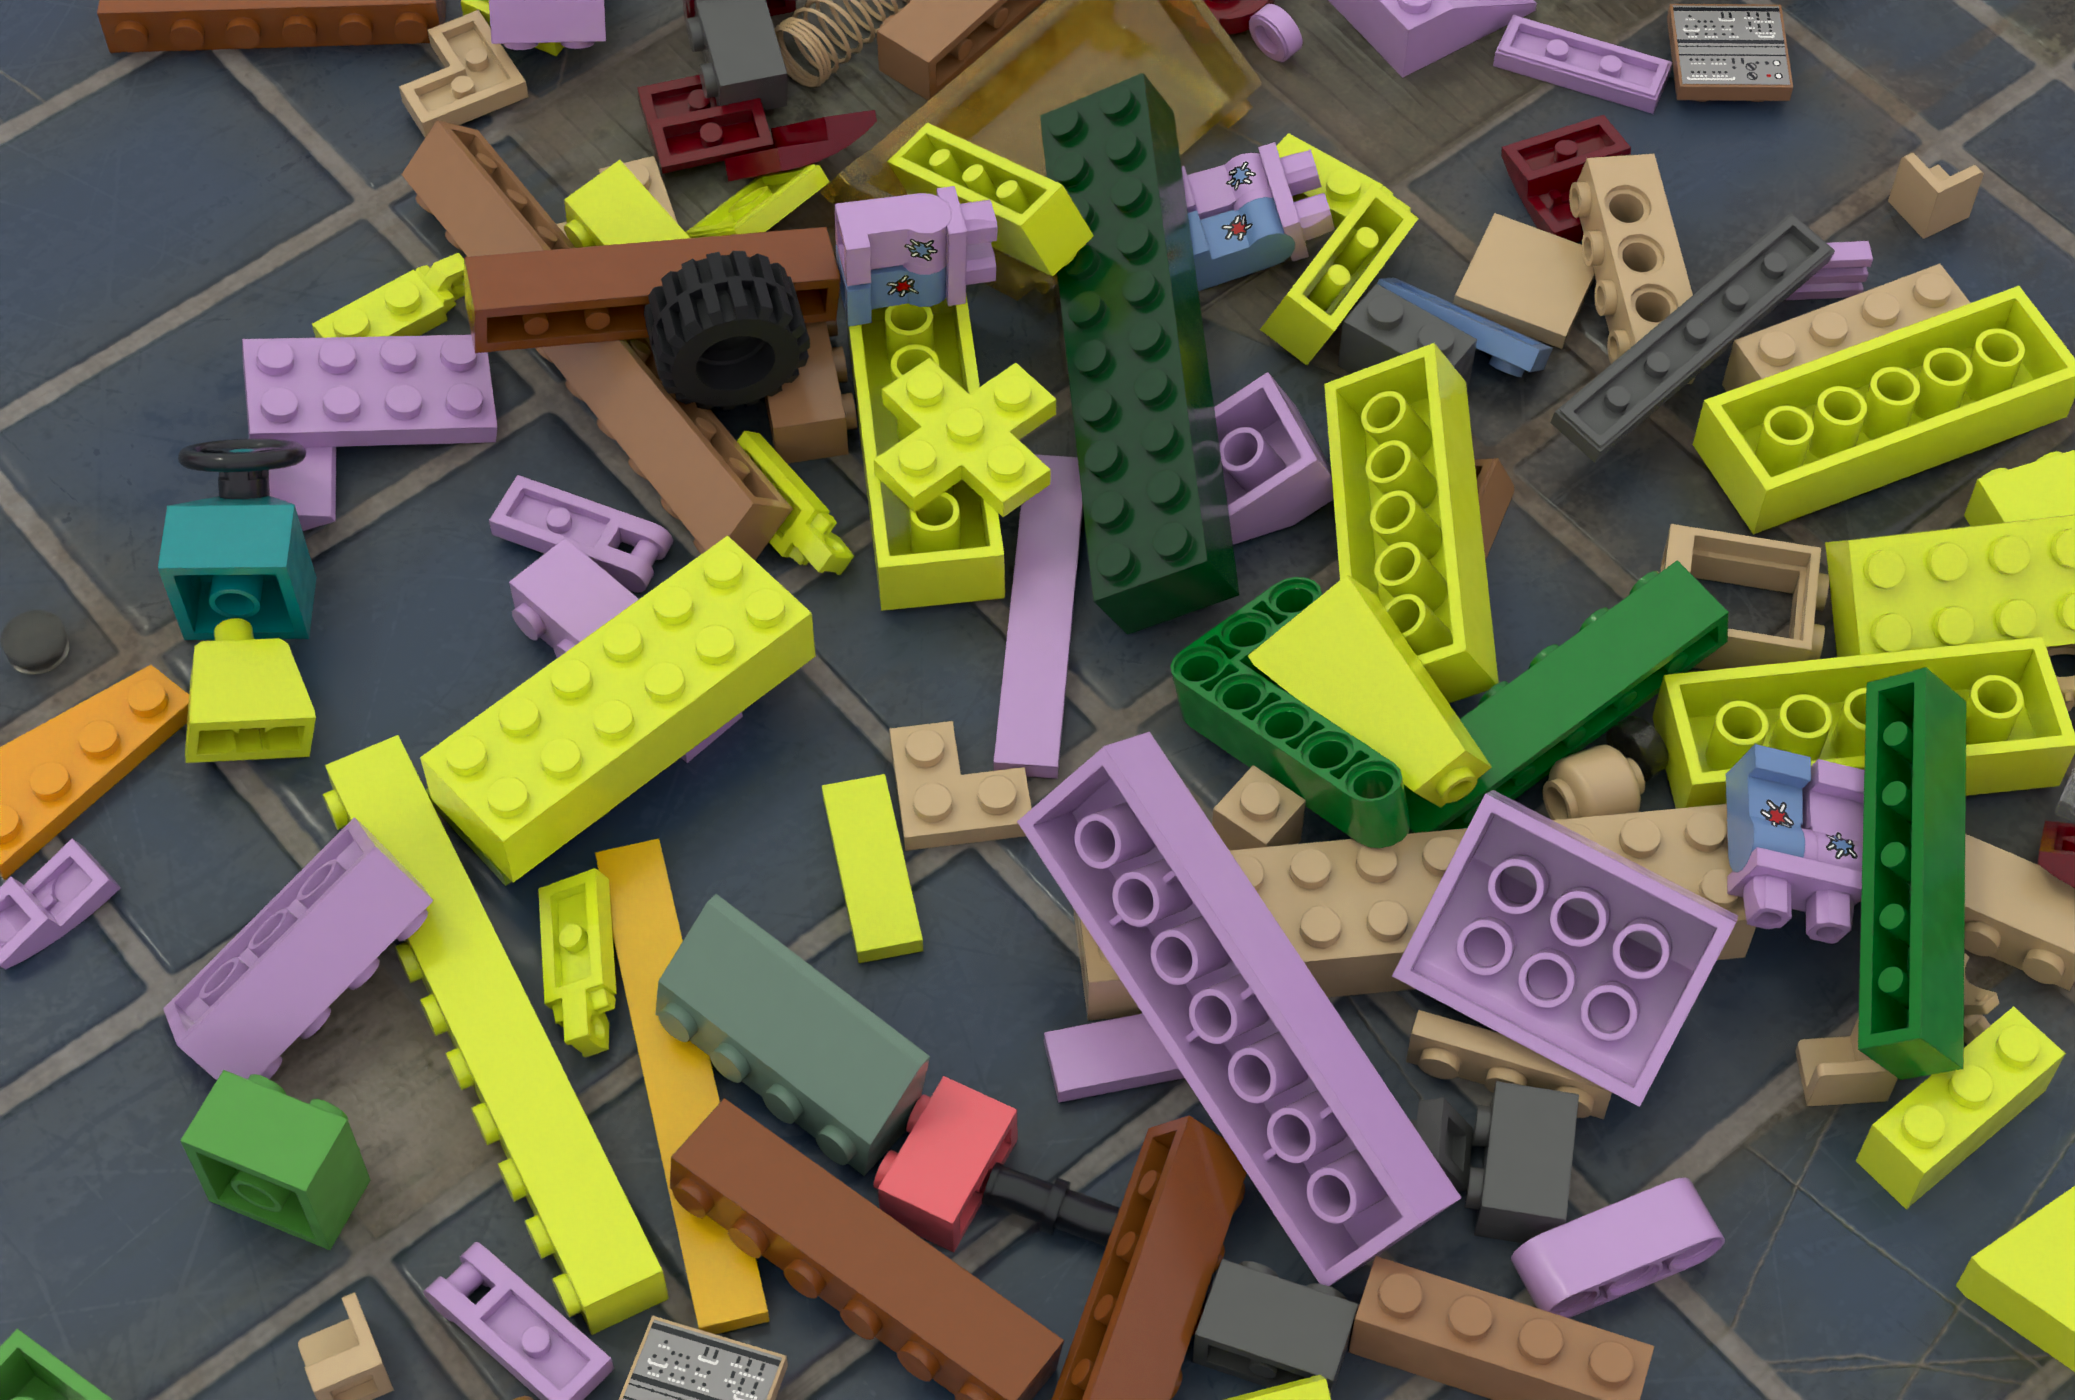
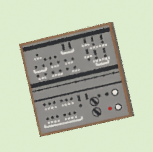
[1667,4,1793,102]

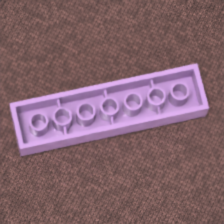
[1017,732,1461,1286]

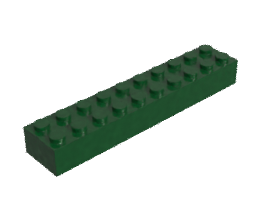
[1040,73,1240,635]

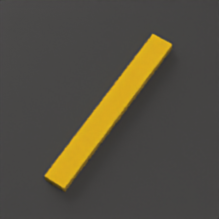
[595,838,770,1334]

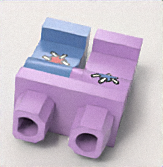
[1181,142,1335,291]
[835,186,998,327]
[1726,744,1864,944]

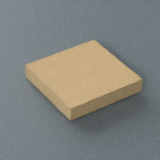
[1453,213,1595,349]

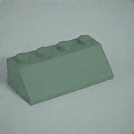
[655,894,930,1176]

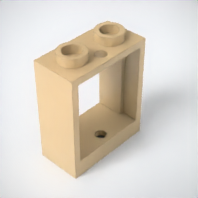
[1660,524,1829,670]

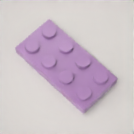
[242,335,497,448]

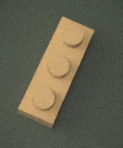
[1406,1010,1612,1119]

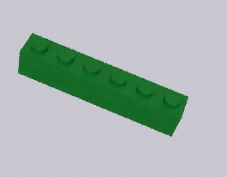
[1404,560,1729,834]
[1858,667,1966,1080]

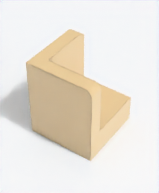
[1888,153,1984,239]
[1795,1017,1898,1106]
[298,1292,394,1400]

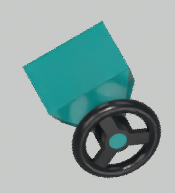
[158,439,317,640]

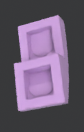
[0,839,121,970]

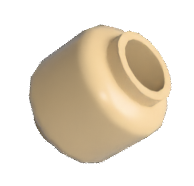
[1543,745,1645,820]

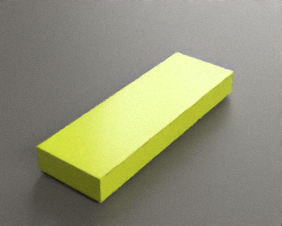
[822,774,923,963]

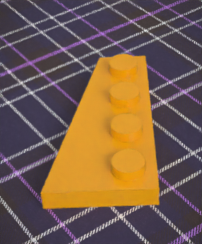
[0,664,189,880]

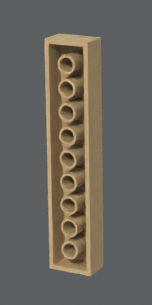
[1073,804,1756,1021]

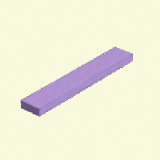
[993,454,1083,779]

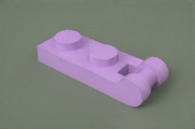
[489,475,673,593]
[423,1242,614,1400]

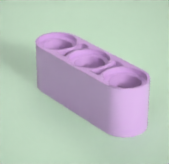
[1511,1177,1725,1318]

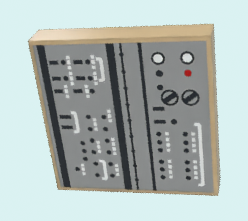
[619,1316,788,1400]

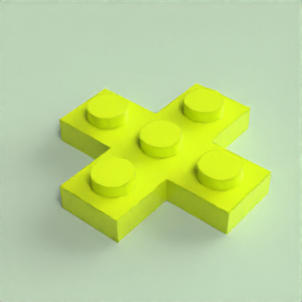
[873,358,1056,517]

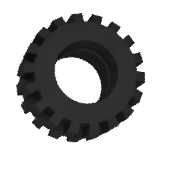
[644,251,810,410]

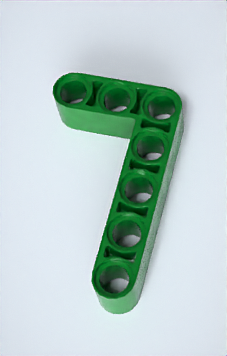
[1170,577,1411,848]

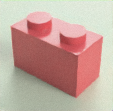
[874,1076,1018,1253]

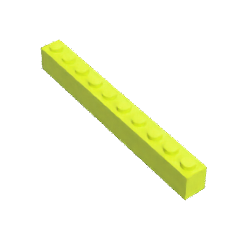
[322,735,669,1335]

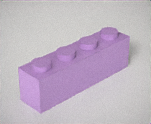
[509,538,743,763]

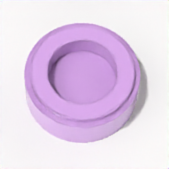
[1249,4,1303,62]

